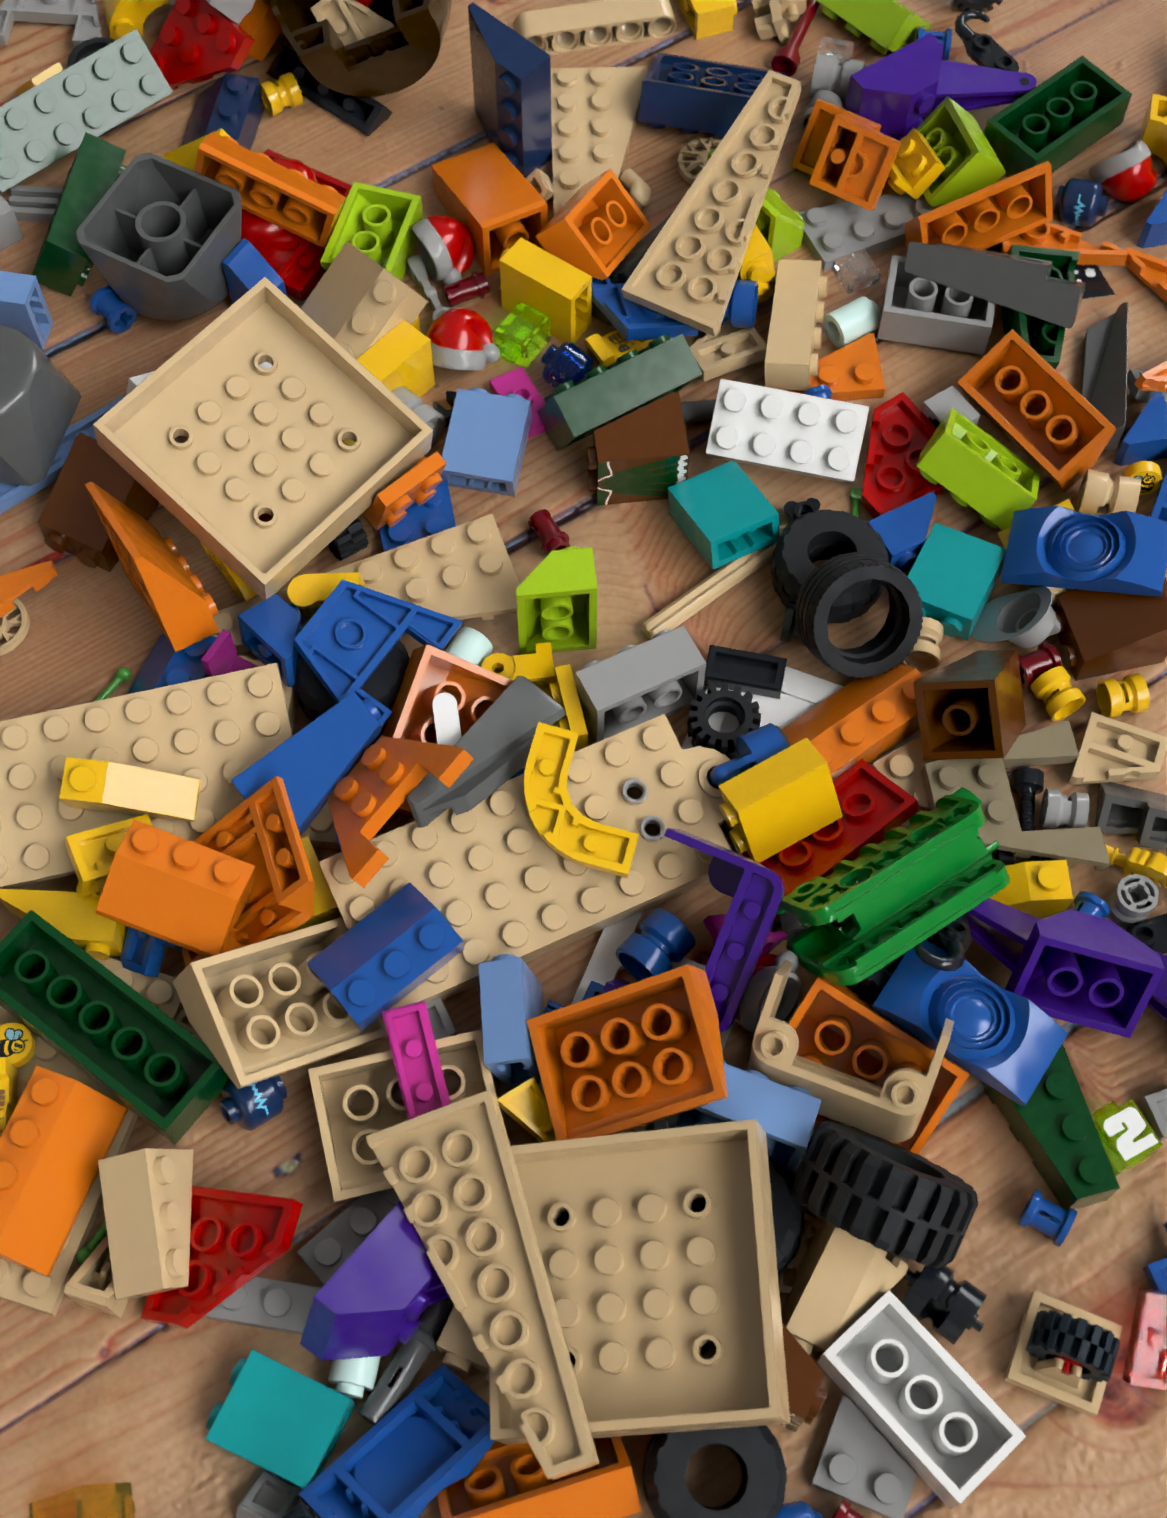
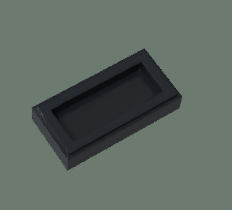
[704,645,787,699]

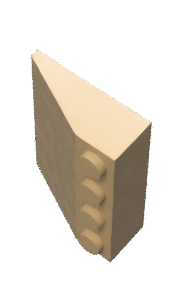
[270,241,428,366]
[173,917,388,1089]
[308,1029,496,1202]

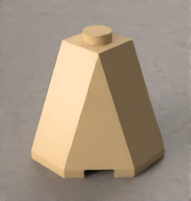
[781,1224,909,1356]

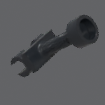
[995,767,1054,866]

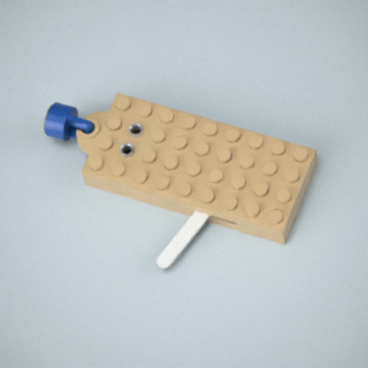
[319,692,791,1009]

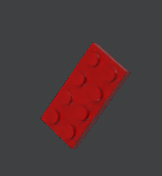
[741,759,920,897]

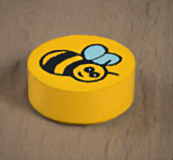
[1122,461,1163,495]
[0,1022,36,1068]

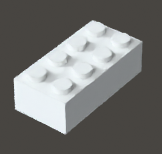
[706,379,870,484]
[817,1290,1026,1509]

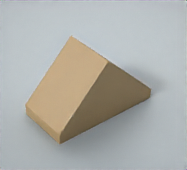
[64,1236,129,1319]

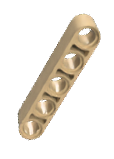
[513,0,676,55]

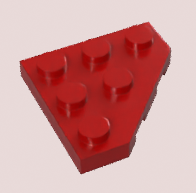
[150,0,255,90]
[860,392,947,518]
[141,1186,303,1329]

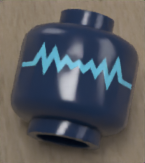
[1054,178,1109,228]
[218,1075,287,1131]

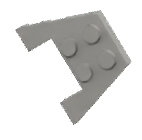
[0,0,103,47]

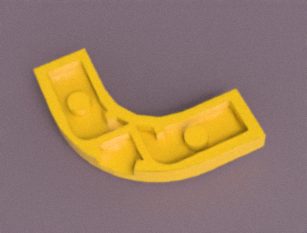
[524,722,639,878]

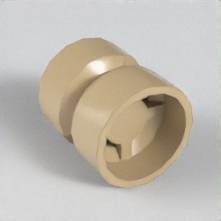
[1075,468,1141,515]

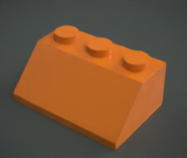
[535,168,651,280]
[96,819,256,957]

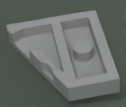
[810,1395,917,1518]

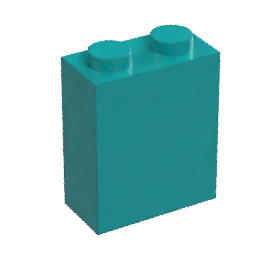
[667,460,780,570]
[907,522,1006,641]
[205,1350,356,1490]

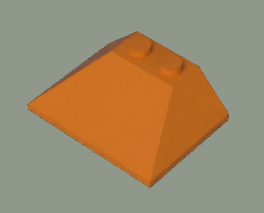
[181,776,315,967]

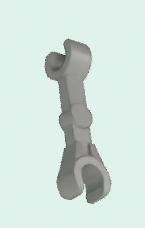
[406,255,451,321]

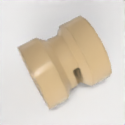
[901,617,944,670]

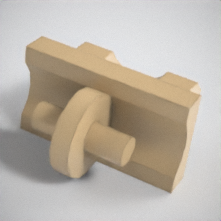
[752,0,806,45]

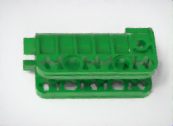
[777,787,1010,986]

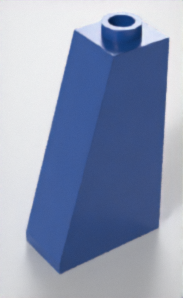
[231,691,382,836]

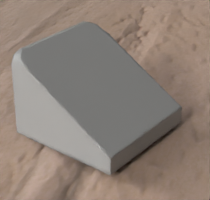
[236,1469,302,1518]

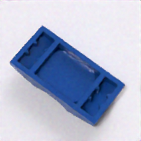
[1001,506,1167,597]
[871,940,1068,1107]
[299,1364,495,1518]

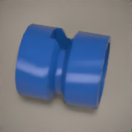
[721,279,758,329]
[616,907,696,981]

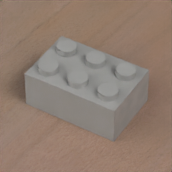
[877,255,995,355]
[576,625,706,743]

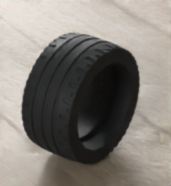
[795,552,923,678]

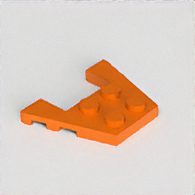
[327,736,474,888]

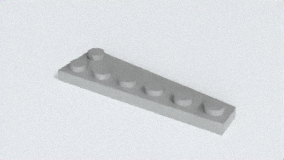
[798,192,943,272]

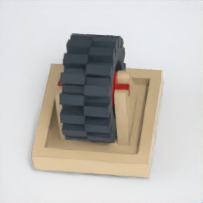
[1004,1290,1123,1417]

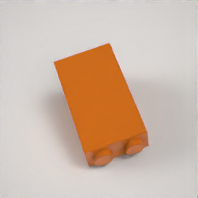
[431,142,548,276]

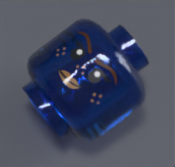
[541,341,594,388]

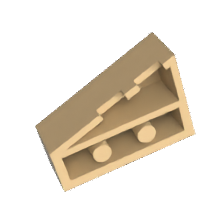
[98,1148,193,1300]

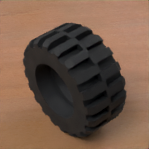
[791,1120,978,1268]

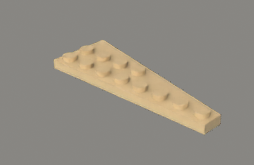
[551,66,648,216]
[621,70,801,337]
[211,514,520,653]
[366,1089,599,1480]

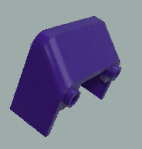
[603,828,785,1033]

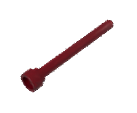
[771,0,820,77]

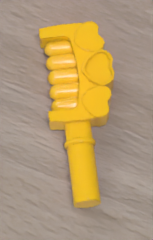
[1105,844,1167,888]

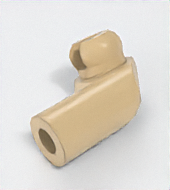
[620,168,651,211]

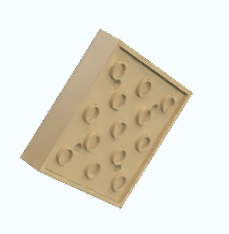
[93,277,433,600]
[489,1119,790,1445]

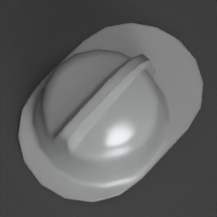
[972,586,1061,649]

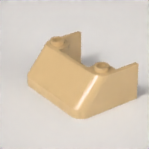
[747,960,954,1142]

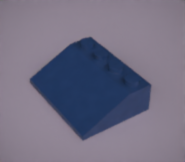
[468,3,552,178]
[638,52,788,139]

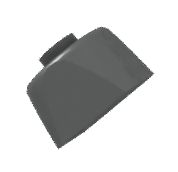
[76,153,242,321]
[0,325,82,486]

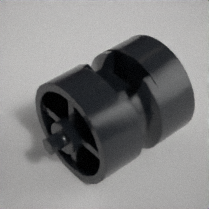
[901,1264,987,1345]

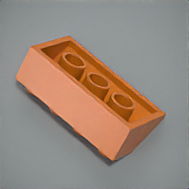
[194,132,346,248]
[904,161,1053,251]
[957,329,1117,493]
[781,664,924,781]
[0,1066,128,1277]
[437,1436,642,1518]

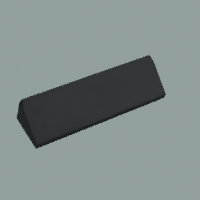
[266,44,392,136]

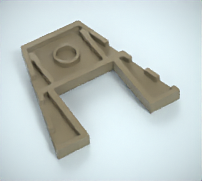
[921,721,1110,871]

